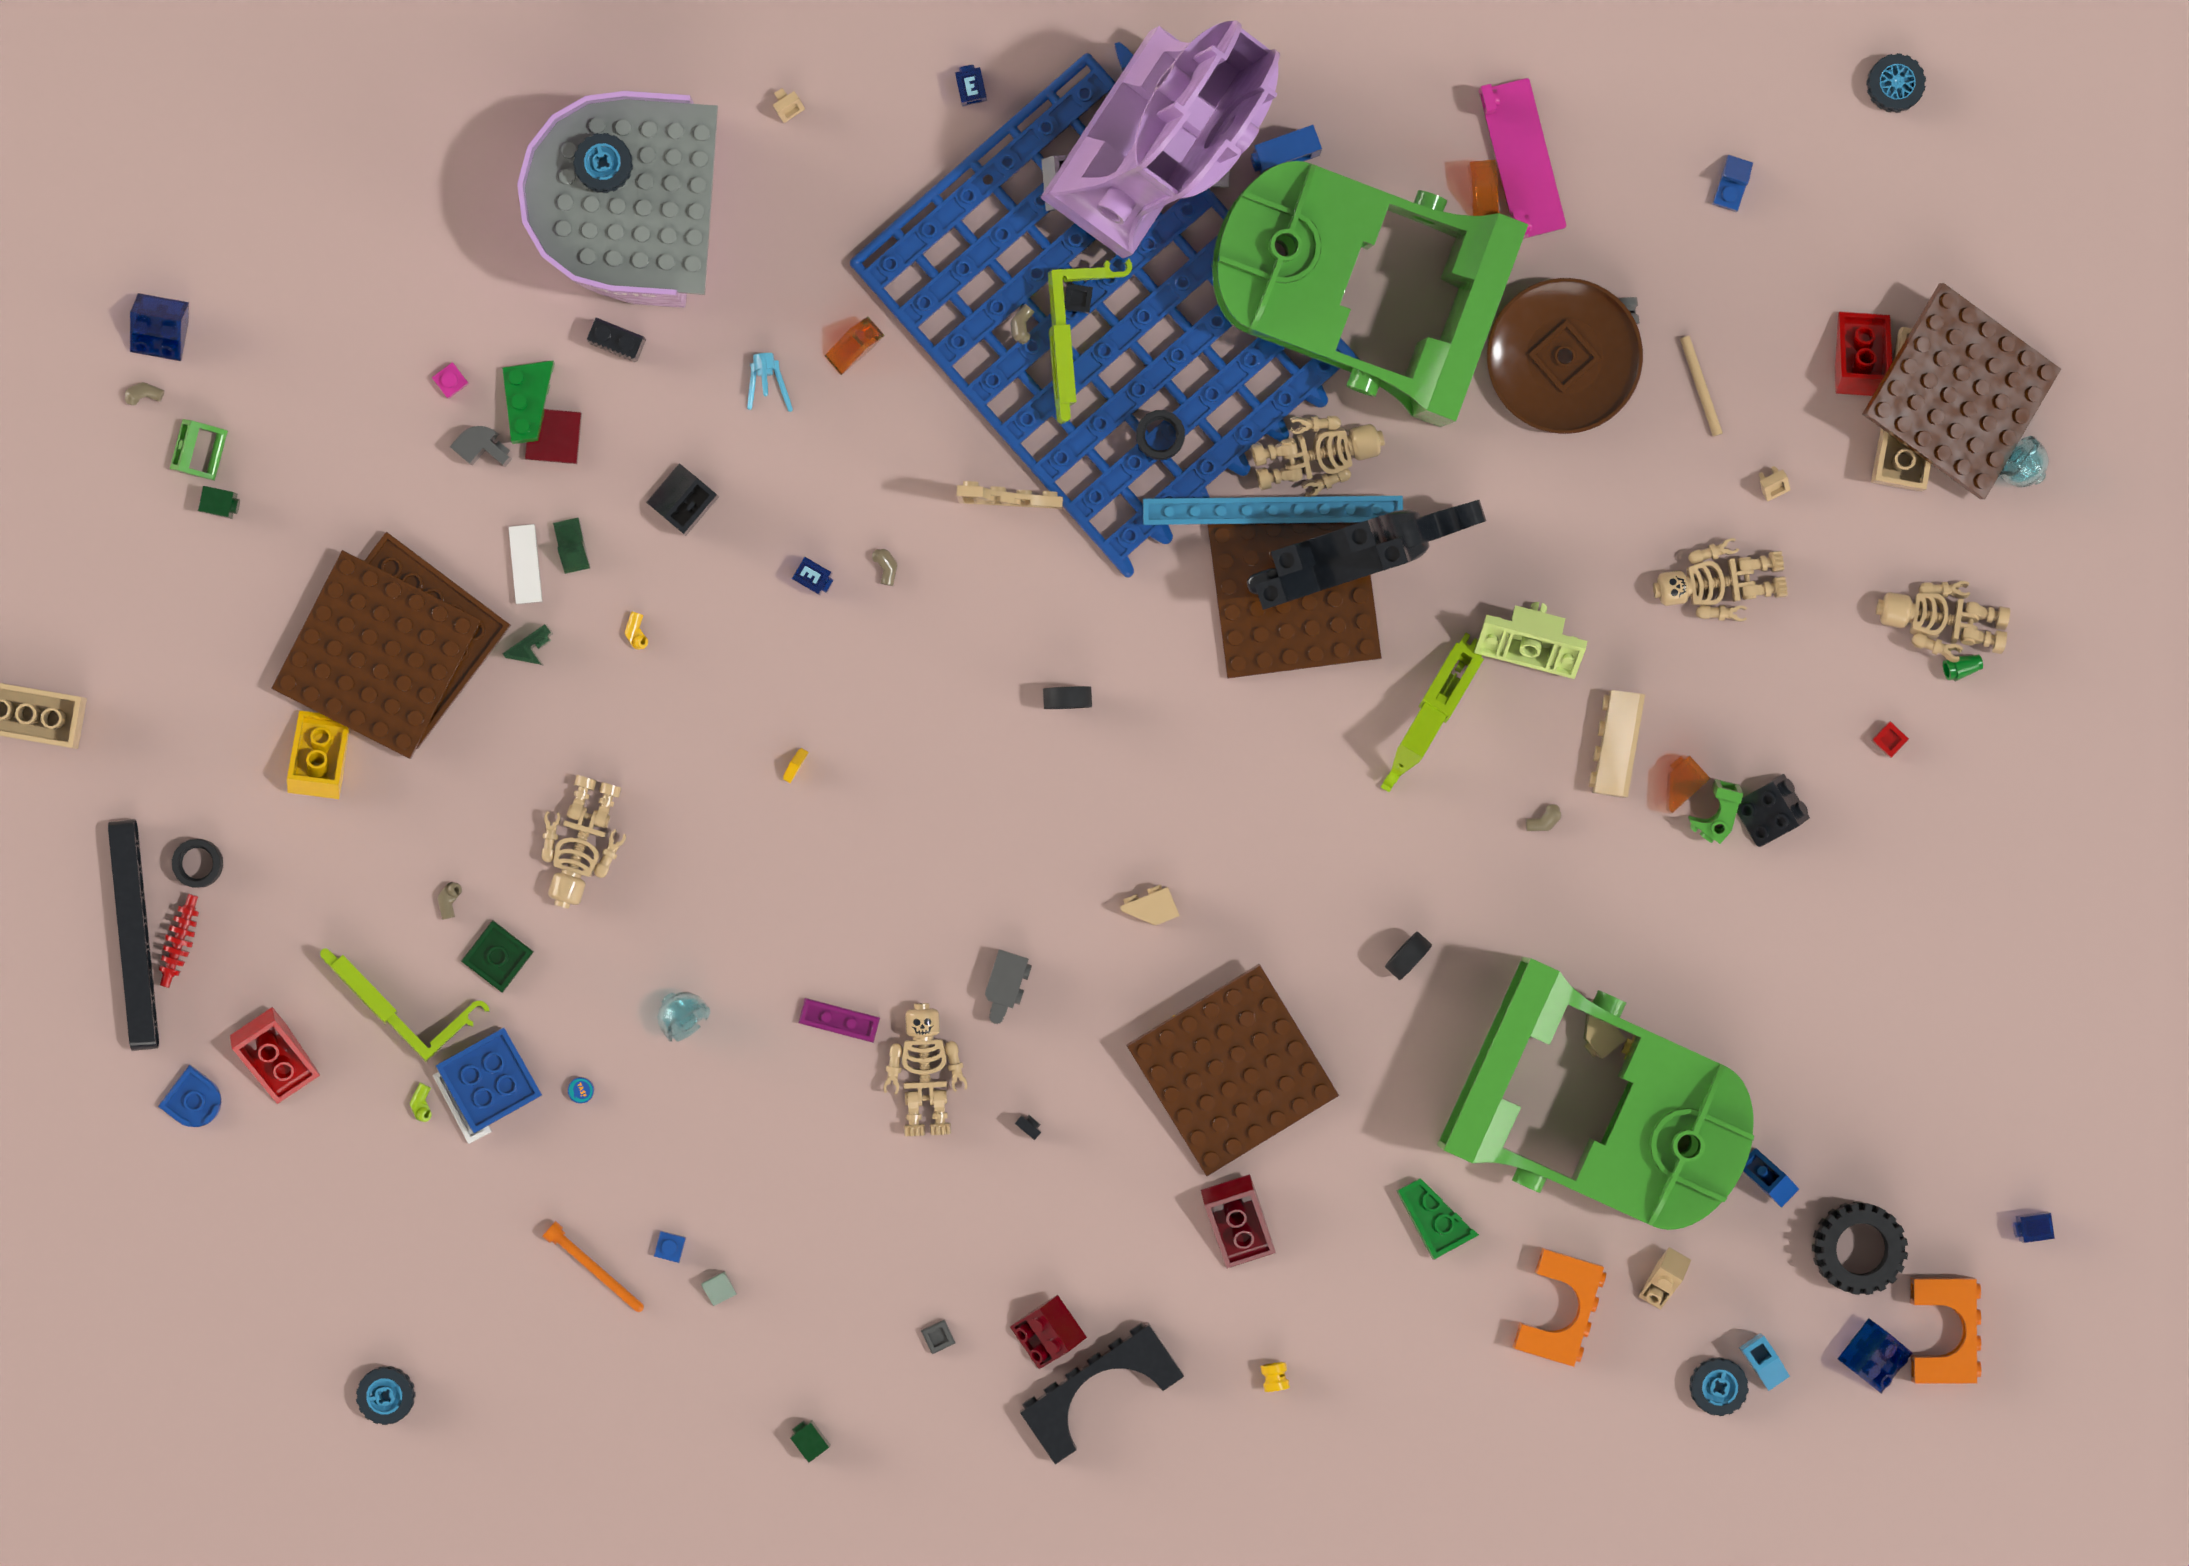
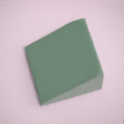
[701,1271,737,1306]

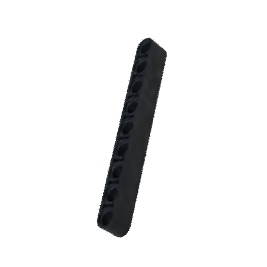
[108,819,159,1051]

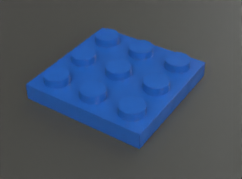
[436,1028,542,1134]

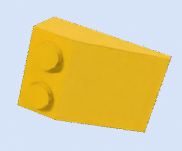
[287,710,350,799]

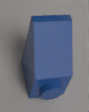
[1743,1148,1799,1208]

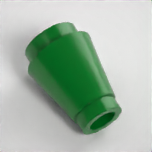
[1942,654,1983,682]

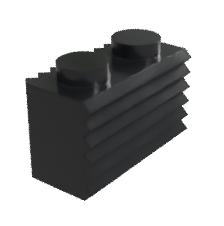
[587,317,646,362]

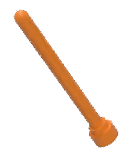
[542,1221,644,1312]

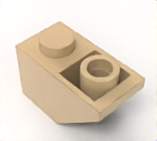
[1120,884,1180,926]
[1638,1247,1691,1310]

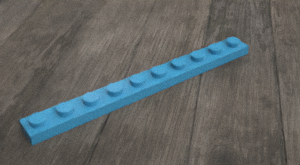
[1143,496,1403,525]

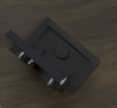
[1737,774,1810,847]

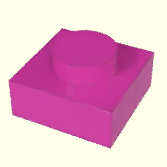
[432,362,469,399]

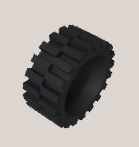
[1812,1202,1908,1295]

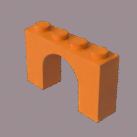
[1512,1247,1607,1367]
[1910,1277,1982,1384]

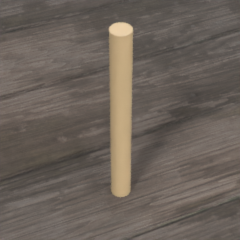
[1680,336,1723,437]

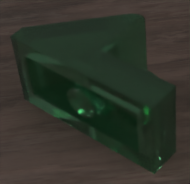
[553,518,591,574]
[502,624,553,666]

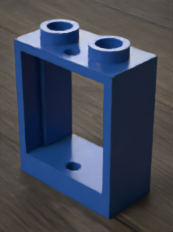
[1250,125,1322,174]

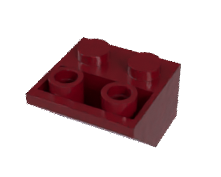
[1010,1295,1087,1369]

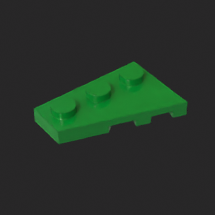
[502,360,555,444]
[1396,1178,1479,1260]

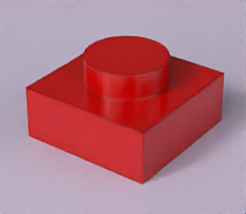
[1871,721,1909,758]

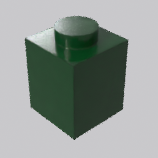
[198,486,240,519]
[790,1420,831,1463]

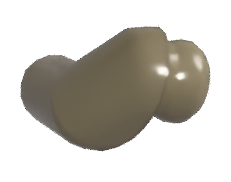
[1010,304,1034,344]
[125,382,165,405]
[872,549,897,586]
[1526,804,1561,831]
[438,882,462,920]

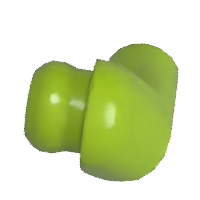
[410,1082,432,1122]

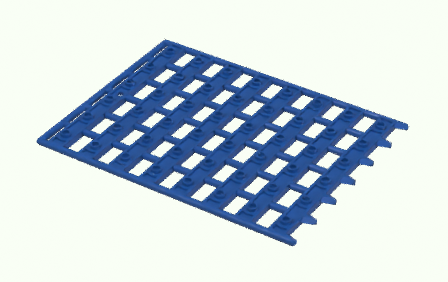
[849,53,1360,578]

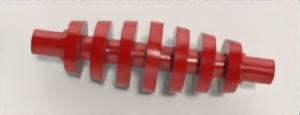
[159,894,199,988]

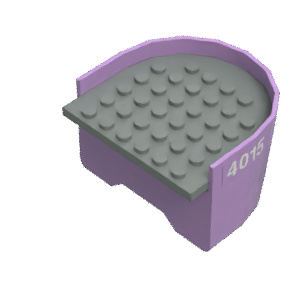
[517,91,718,308]

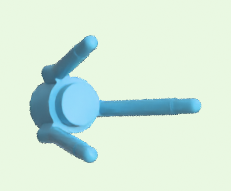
[747,353,793,412]

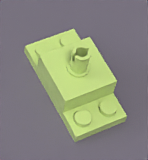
[1474,602,1587,679]

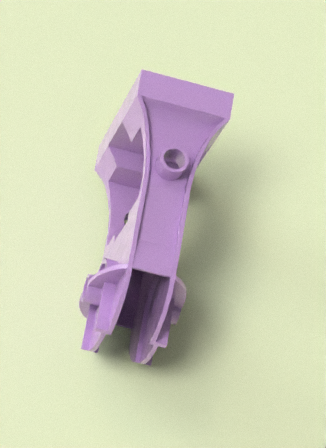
[1040,20,1280,258]

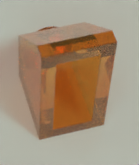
[1468,159,1499,216]
[824,316,885,375]
[1666,755,1711,814]

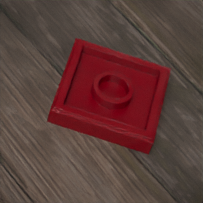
[525,409,582,464]

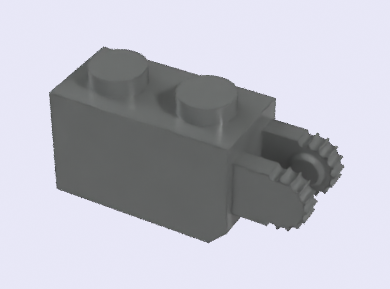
[985,949,1032,1024]

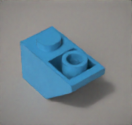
[1739,1333,1790,1391]

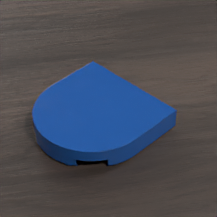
[158,1065,222,1127]

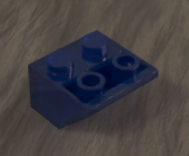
[130,293,189,361]
[1837,1318,1913,1394]

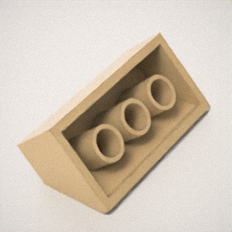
[1589,690,1645,798]

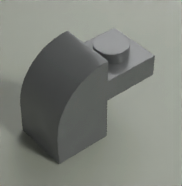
[450,426,512,467]

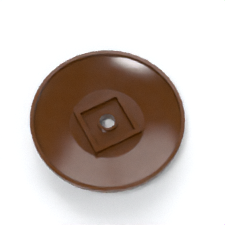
[1487,278,1643,434]

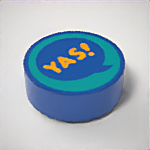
[568,1077,594,1104]

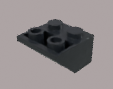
[646,463,719,536]

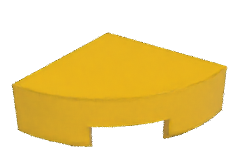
[783,748,809,783]

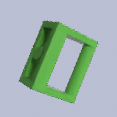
[170,419,228,481]

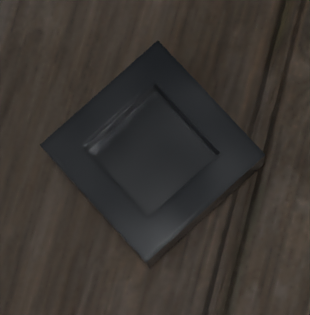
[1065,284,1093,314]
[1015,1115,1042,1140]

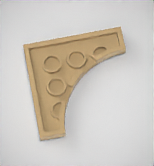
[957,481,1063,509]

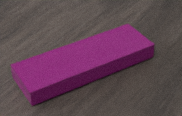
[798,998,880,1043]

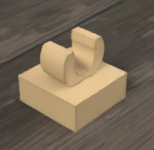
[773,88,805,123]
[1759,466,1790,502]

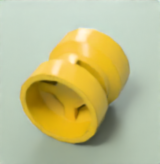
[1260,1362,1290,1392]

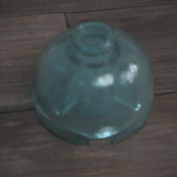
[1999,436,2049,488]
[657,992,710,1042]

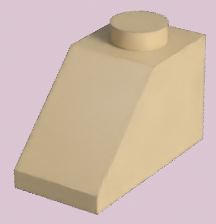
[1584,999,1626,1059]

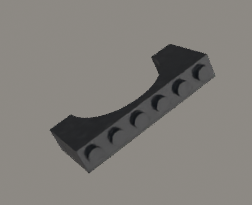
[1020,1322,1184,1465]

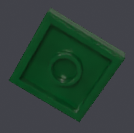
[461,920,534,993]

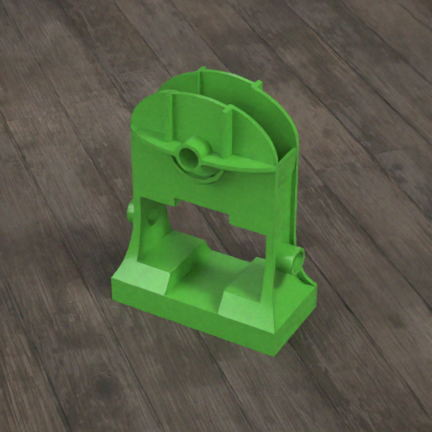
[1211,161,1528,427]
[1437,957,1754,1230]

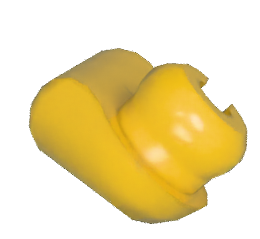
[625,611,648,650]

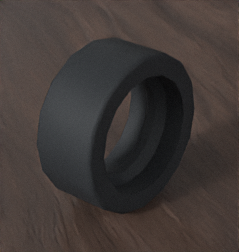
[1136,410,1185,460]
[1043,686,1092,709]
[172,839,223,888]
[1385,932,1432,980]

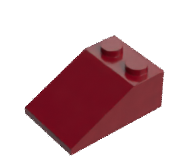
[1201,1174,1276,1269]

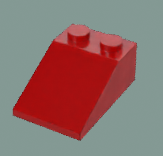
[1835,312,1892,396]
[230,1007,320,1104]

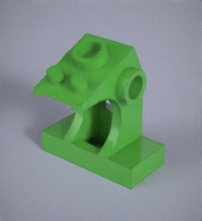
[1688,779,1743,844]

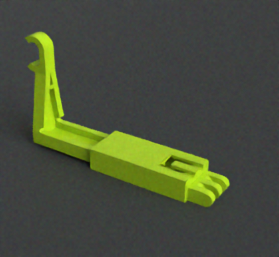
[1048,259,1132,424]
[1381,632,1484,792]
[320,948,489,1062]

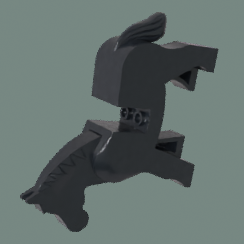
[1247,499,1487,610]

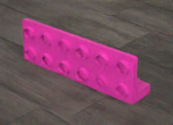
[1479,78,1567,239]

